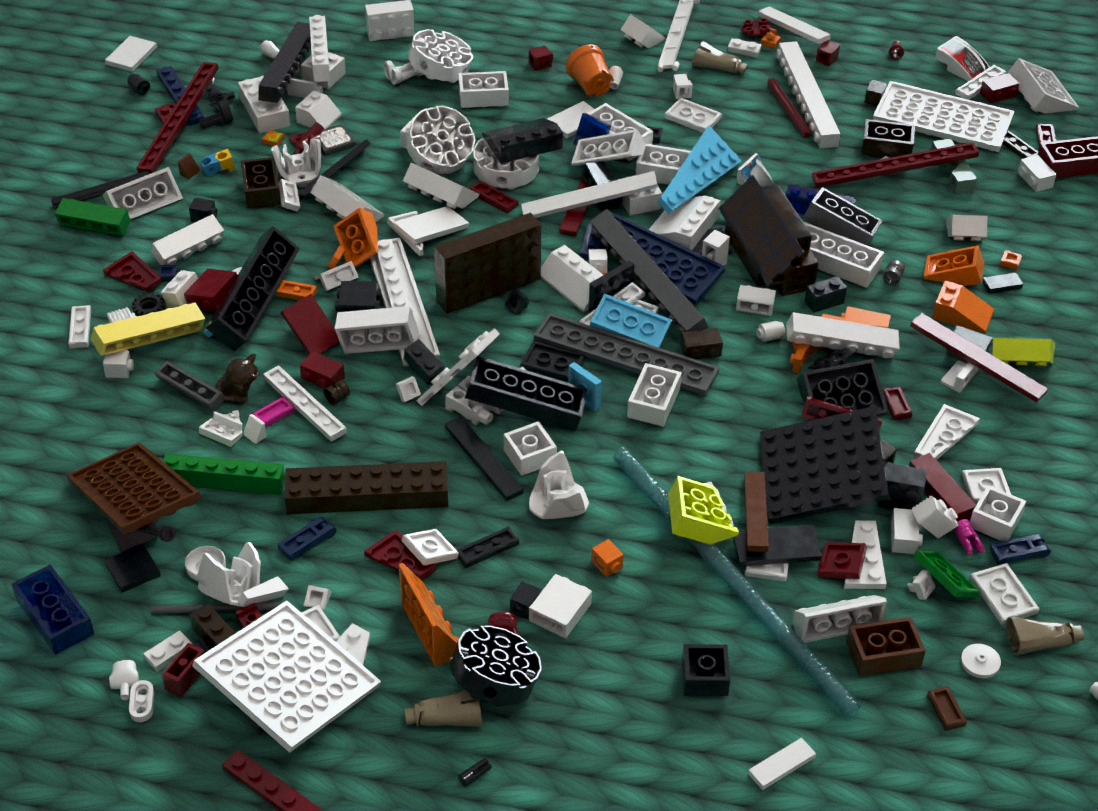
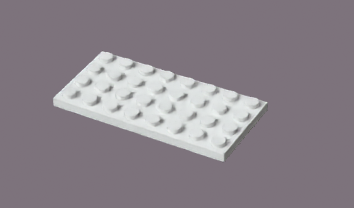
[873,81,1014,152]

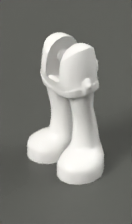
[384,61,425,85]

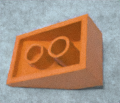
[333,208,378,268]
[923,245,984,286]
[932,281,994,334]

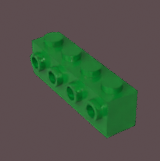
[55,198,131,236]

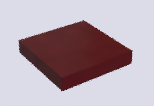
[818,542,867,579]

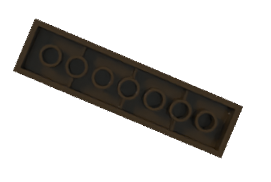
[284,461,448,515]

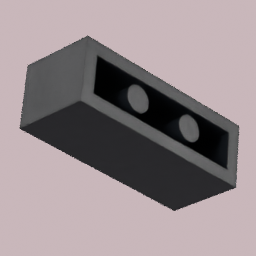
[582,161,623,211]

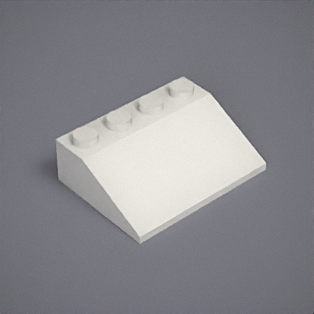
[1008,58,1079,114]
[649,196,720,250]

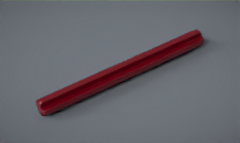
[767,78,811,138]

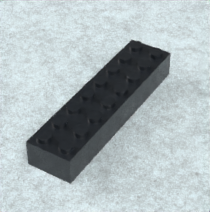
[206,226,300,351]

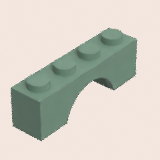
[931,139,977,195]

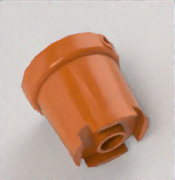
[565,44,614,97]

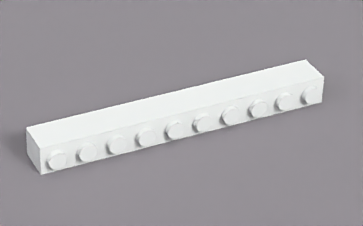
[776,41,840,149]

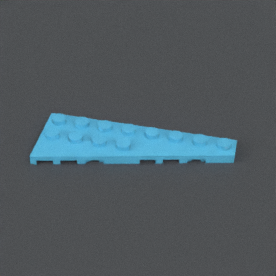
[657,125,742,214]

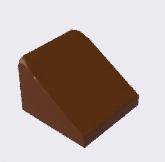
[178,153,200,179]

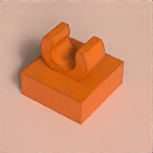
[761,28,781,49]

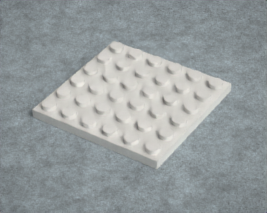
[192,601,381,753]

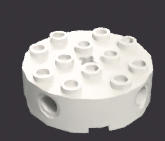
[408,29,473,83]
[406,106,475,174]
[473,138,539,190]

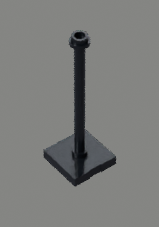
[104,516,175,553]

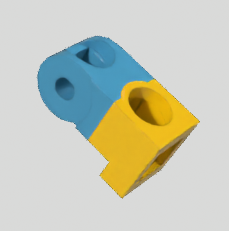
[201,149,236,176]

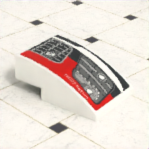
[935,36,990,82]

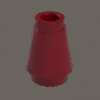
[888,41,904,60]

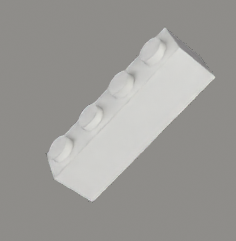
[151,214,224,265]

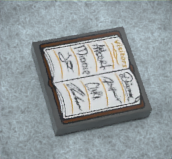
[320,124,355,155]

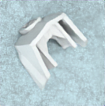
[271,138,321,188]
[529,451,589,519]
[197,542,261,607]

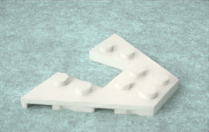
[417,328,499,406]

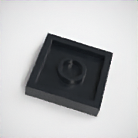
[104,544,161,593]

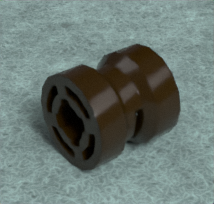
[323,379,350,405]

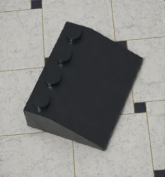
[482,118,563,164]
[796,359,889,415]

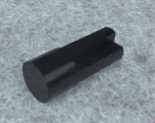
[458,758,492,787]

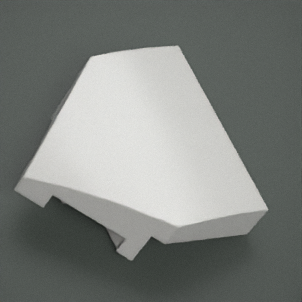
[199,410,243,447]

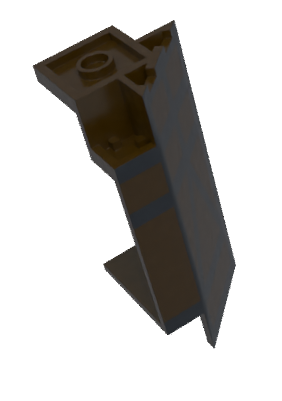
[718,175,819,296]

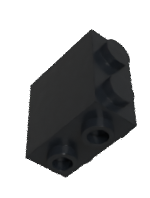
[335,281,381,312]

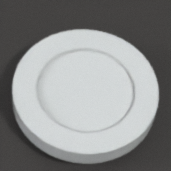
[961,644,1001,679]

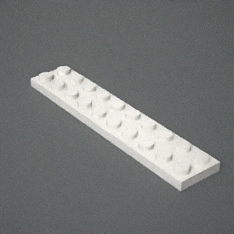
[370,238,440,366]

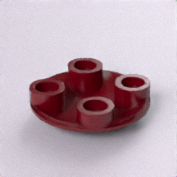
[741,18,772,36]

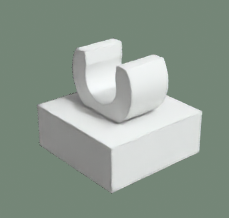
[396,376,421,402]
[907,570,936,600]

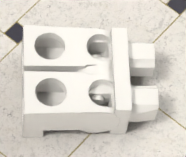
[445,376,503,425]

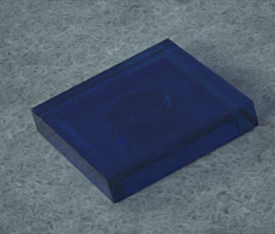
[573,113,611,145]

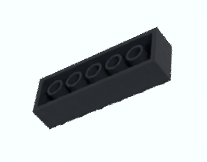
[465,356,587,431]

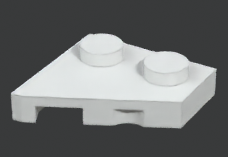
[336,623,370,665]

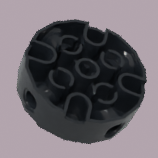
[450,625,542,707]

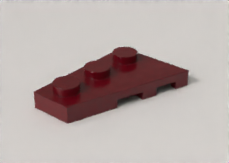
[103,251,163,292]
[364,530,437,580]

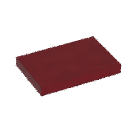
[280,294,340,355]

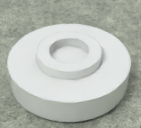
[185,546,226,581]

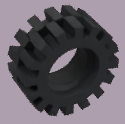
[132,292,166,317]

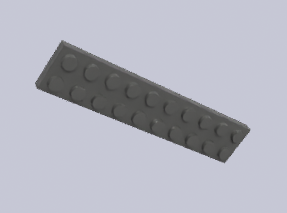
[534,313,719,396]

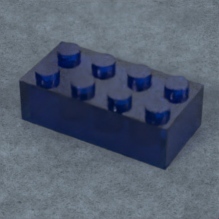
[11,564,94,655]

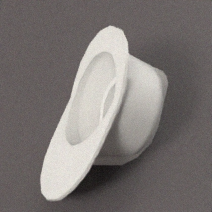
[750,159,774,187]

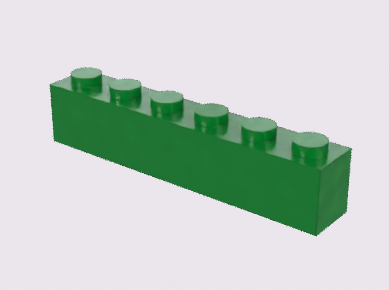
[163,454,285,495]

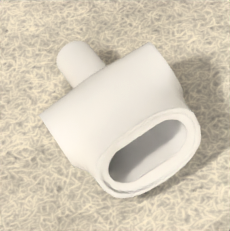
[109,660,140,700]

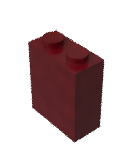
[184,268,237,312]

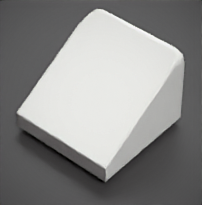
[243,414,266,444]
[304,585,332,610]

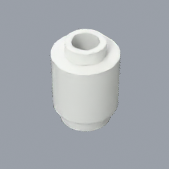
[756,321,785,342]

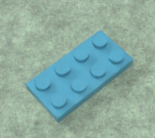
[590,293,672,348]

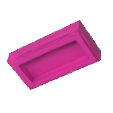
[253,396,295,428]

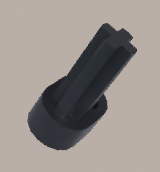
[199,99,233,129]

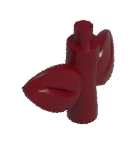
[289,122,324,155]

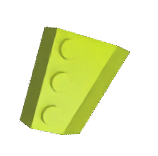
[993,338,1055,366]
[668,476,739,545]

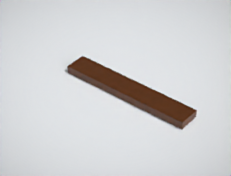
[744,472,769,552]

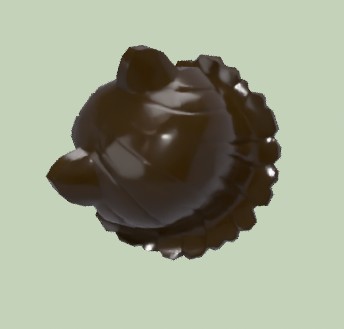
[215,354,258,403]

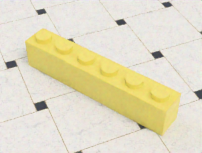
[91,303,205,356]

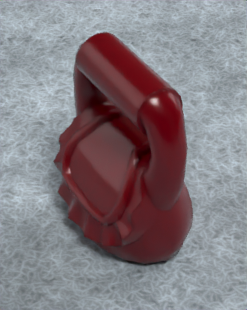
[488,612,519,635]

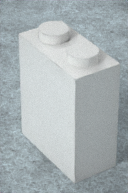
[529,574,592,639]

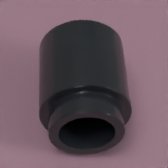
[127,74,150,95]

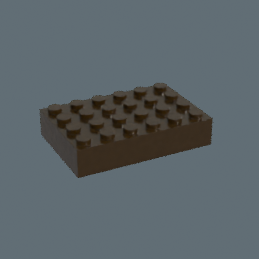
[434,212,542,314]

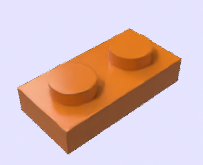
[276,280,317,301]

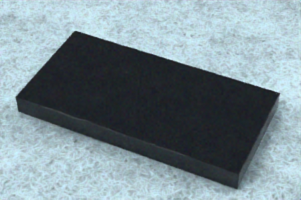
[732,525,822,567]

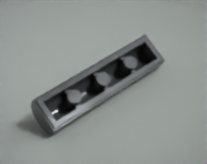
[154,361,224,411]

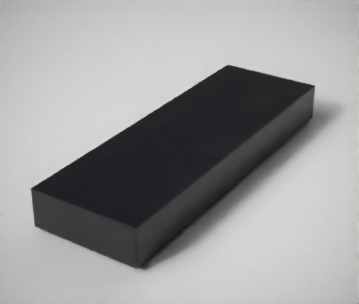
[457,527,519,568]

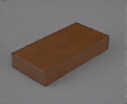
[927,686,967,731]

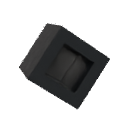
[189,198,218,222]
[510,581,541,620]

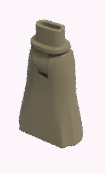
[692,41,748,74]
[1005,617,1084,656]
[405,690,482,727]

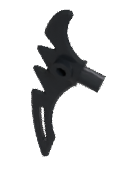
[206,77,235,111]

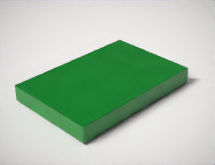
[913,550,980,598]

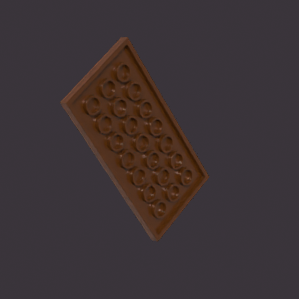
[67,442,202,535]

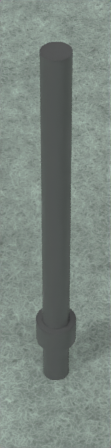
[151,602,281,614]

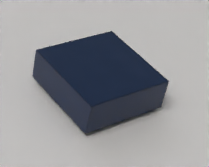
[158,265,177,282]

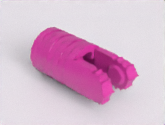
[953,519,985,556]

